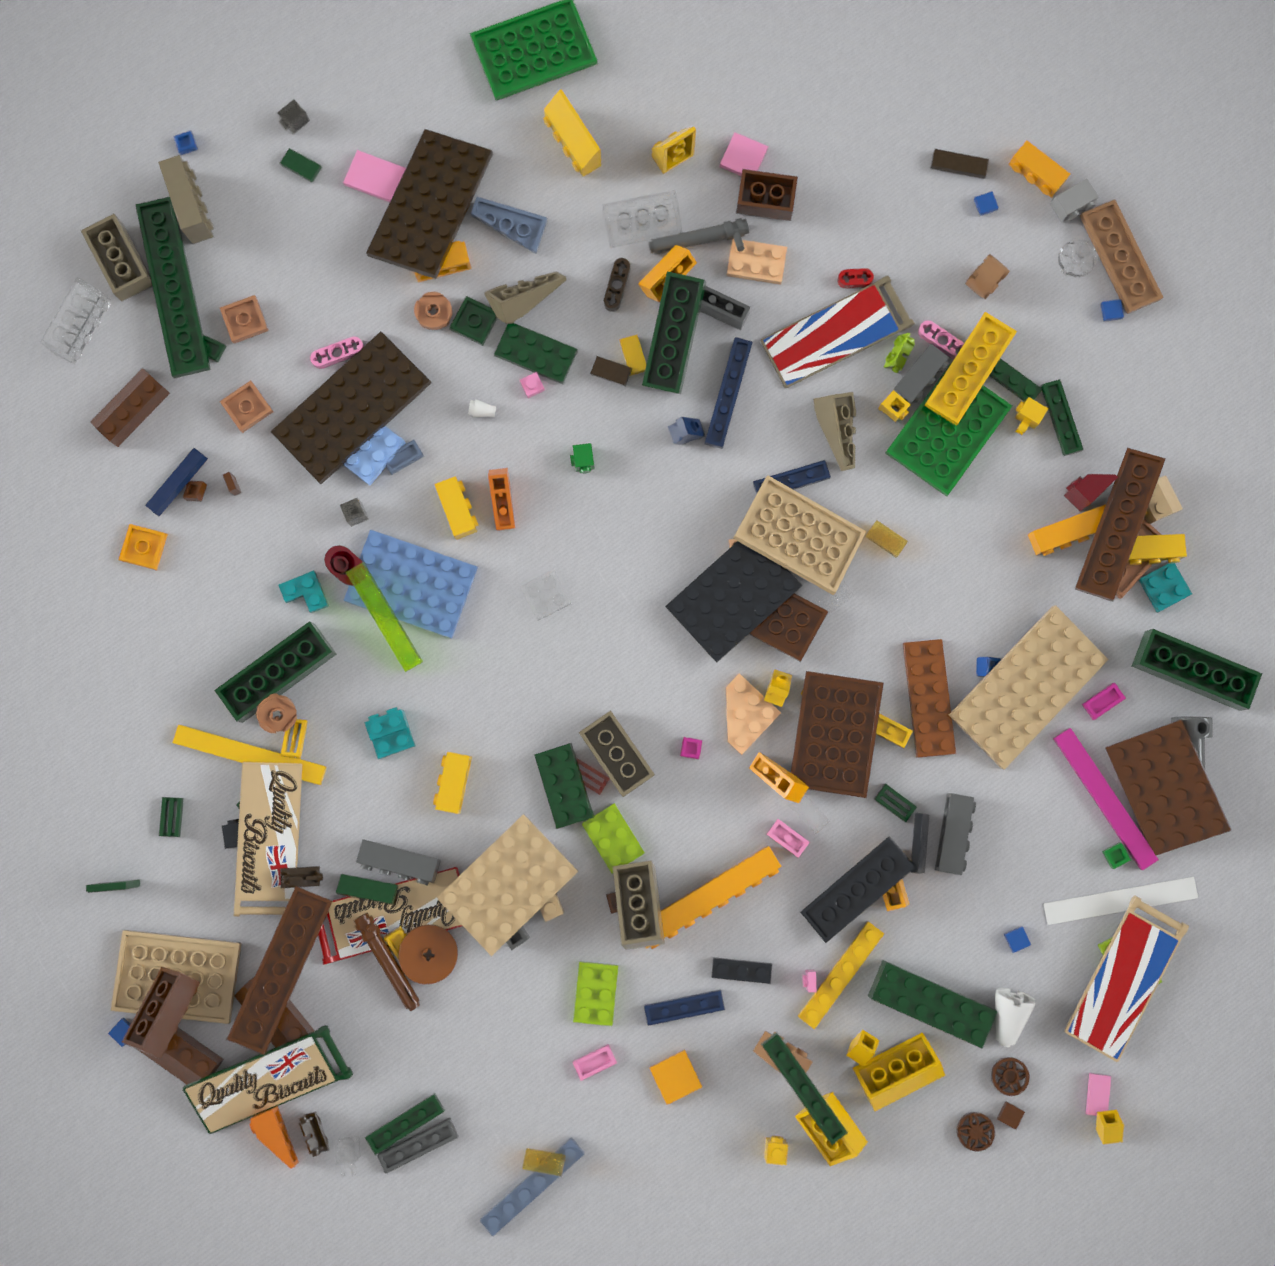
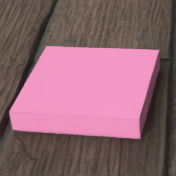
[720,132,768,176]

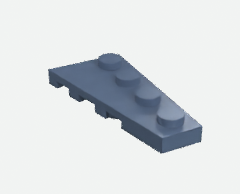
[471,197,548,254]

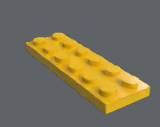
[924,312,1017,426]

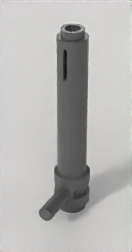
[649,218,749,254]

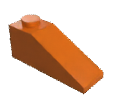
[488,468,515,531]
[250,1106,299,1169]

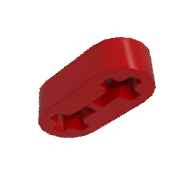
[837,268,874,289]

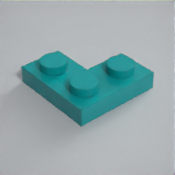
[278,570,329,613]

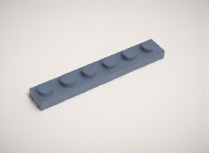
[480,1137,584,1236]

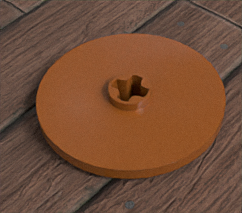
[398,924,458,984]

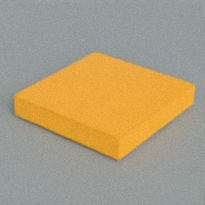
[118,524,168,570]
[649,1049,702,1105]

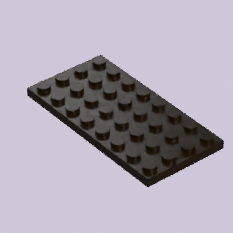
[366,129,493,279]
[270,331,431,485]

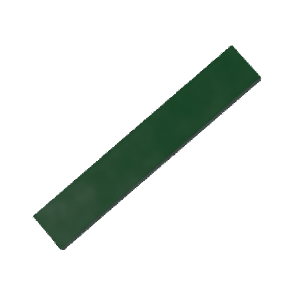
[761,1032,848,1145]

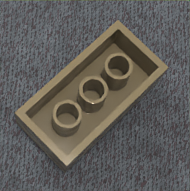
[158,155,214,244]
[80,214,152,302]
[579,710,655,797]
[613,860,665,950]

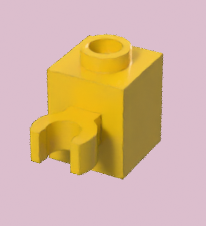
[1015,397,1048,435]

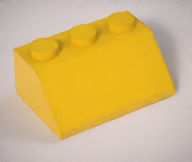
[795,1092,868,1166]

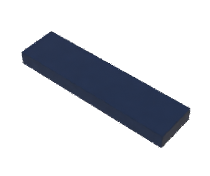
[145,448,208,516]
[753,460,831,494]
[644,989,725,1026]

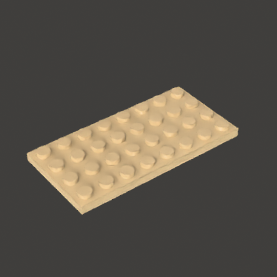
[949,605,1109,770]

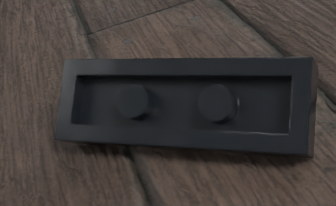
[711,957,772,984]

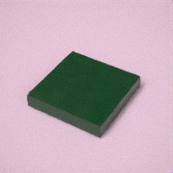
[449,296,497,346]
[86,879,140,893]

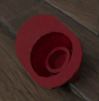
[324,545,367,586]

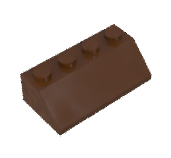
[90,368,170,447]
[122,967,200,1059]
[234,976,315,1048]
[137,1027,224,1085]

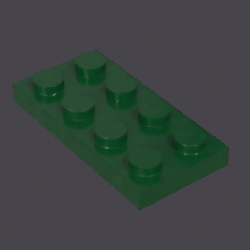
[494,323,578,384]
[534,743,594,829]

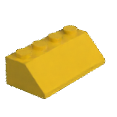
[543,89,602,177]
[853,1032,946,1112]

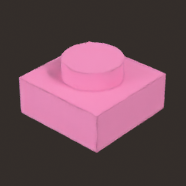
[520,372,545,398]
[802,970,817,992]

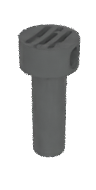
[1171,716,1213,769]

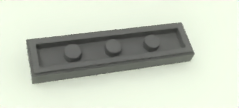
[377,1118,459,1174]

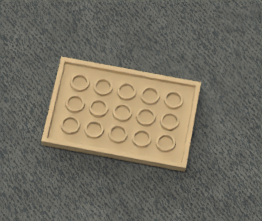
[733,475,866,595]
[437,814,578,956]
[111,930,242,1024]

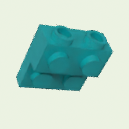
[364,707,416,759]

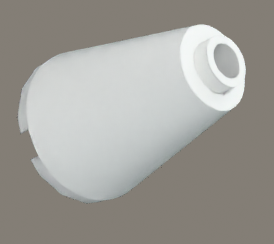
[995,988,1036,1047]

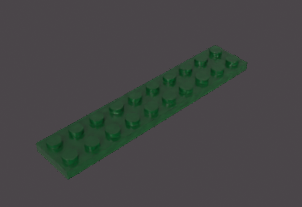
[135,196,211,379]

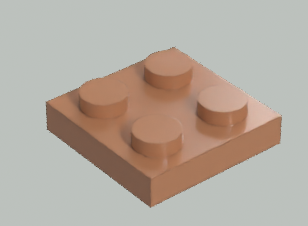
[220,295,269,344]
[220,380,273,433]

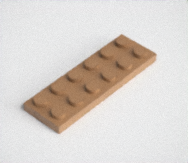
[1080,199,1164,314]

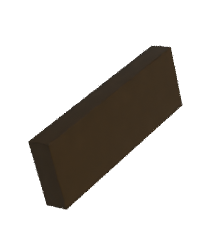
[930,149,989,179]

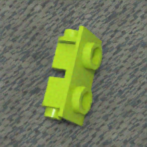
[884,333,915,373]

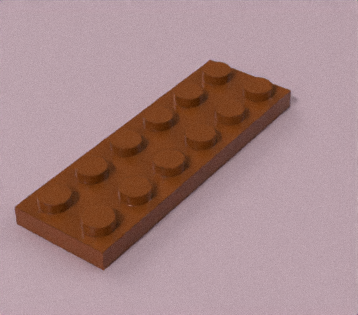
[903,639,956,758]

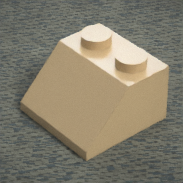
[1144,476,1183,524]

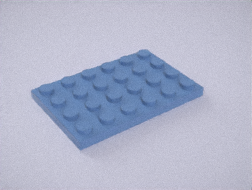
[344,530,478,639]

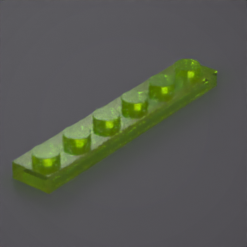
[346,562,423,672]

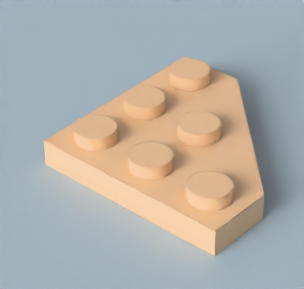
[726,673,781,755]

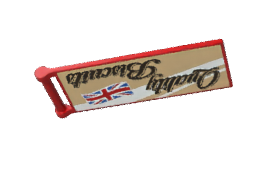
[318,867,462,965]

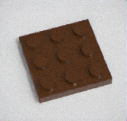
[750,593,828,662]

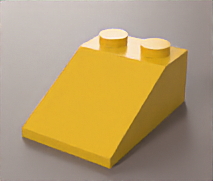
[651,126,696,174]

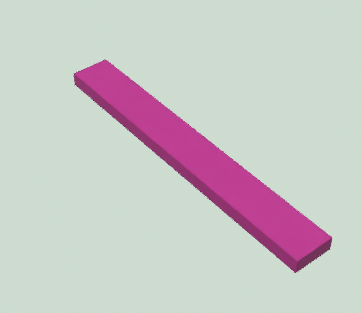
[1053,728,1159,870]

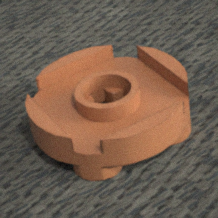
[414,292,452,330]
[256,694,297,733]

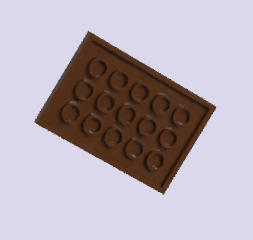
[791,671,884,798]
[1105,719,1232,856]

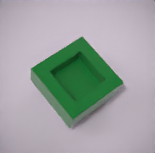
[1102,842,1131,869]

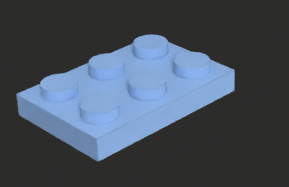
[343,426,406,486]

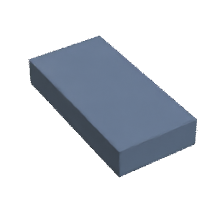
[386,440,424,475]

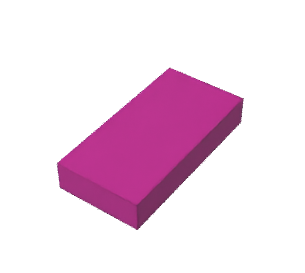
[1082,683,1126,720]

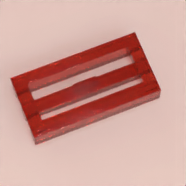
[577,758,610,795]

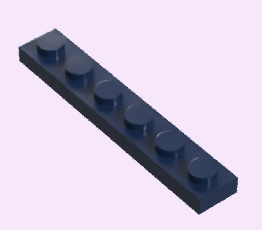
[705,337,753,449]

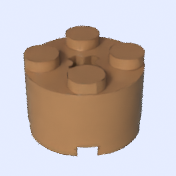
[965,254,1010,299]

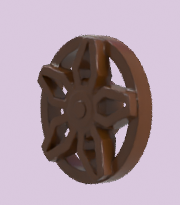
[991,1057,1030,1096]
[957,1112,995,1152]

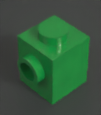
[570,443,595,474]

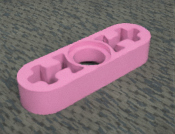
[918,321,964,360]
[310,337,364,369]

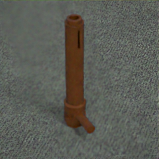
[354,912,420,1011]

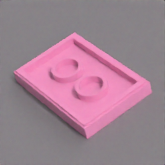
[343,150,406,202]

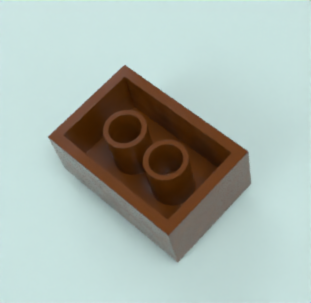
[736,169,798,221]

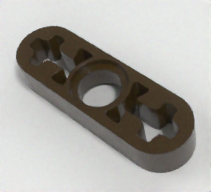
[604,258,630,312]

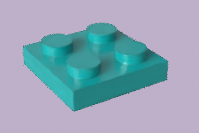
[1138,563,1192,613]

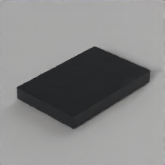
[911,813,930,874]

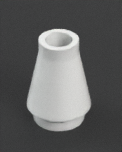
[468,399,496,418]

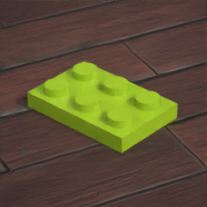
[582,803,645,874]
[573,961,618,1026]

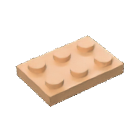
[726,239,787,285]

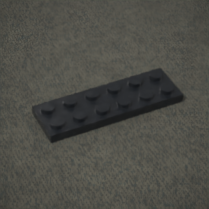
[800,836,916,943]

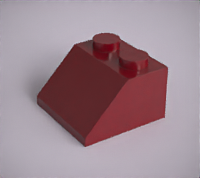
[1063,474,1118,511]

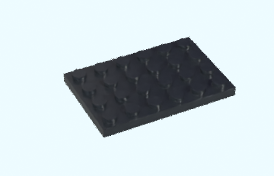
[665,541,802,663]

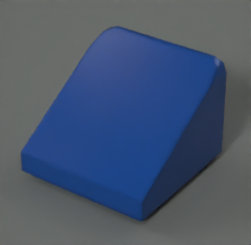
[976,657,1001,677]

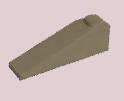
[484,271,567,324]
[813,392,856,471]

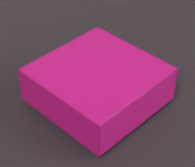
[680,737,703,760]

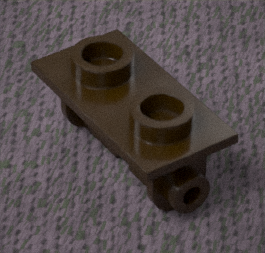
[280,866,323,888]
[298,1112,330,1157]

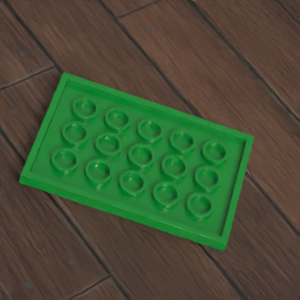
[470,0,598,101]
[885,363,1012,497]

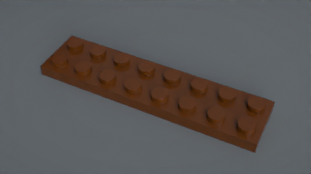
[1075,448,1166,602]
[226,886,333,1055]

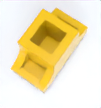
[764,669,792,707]

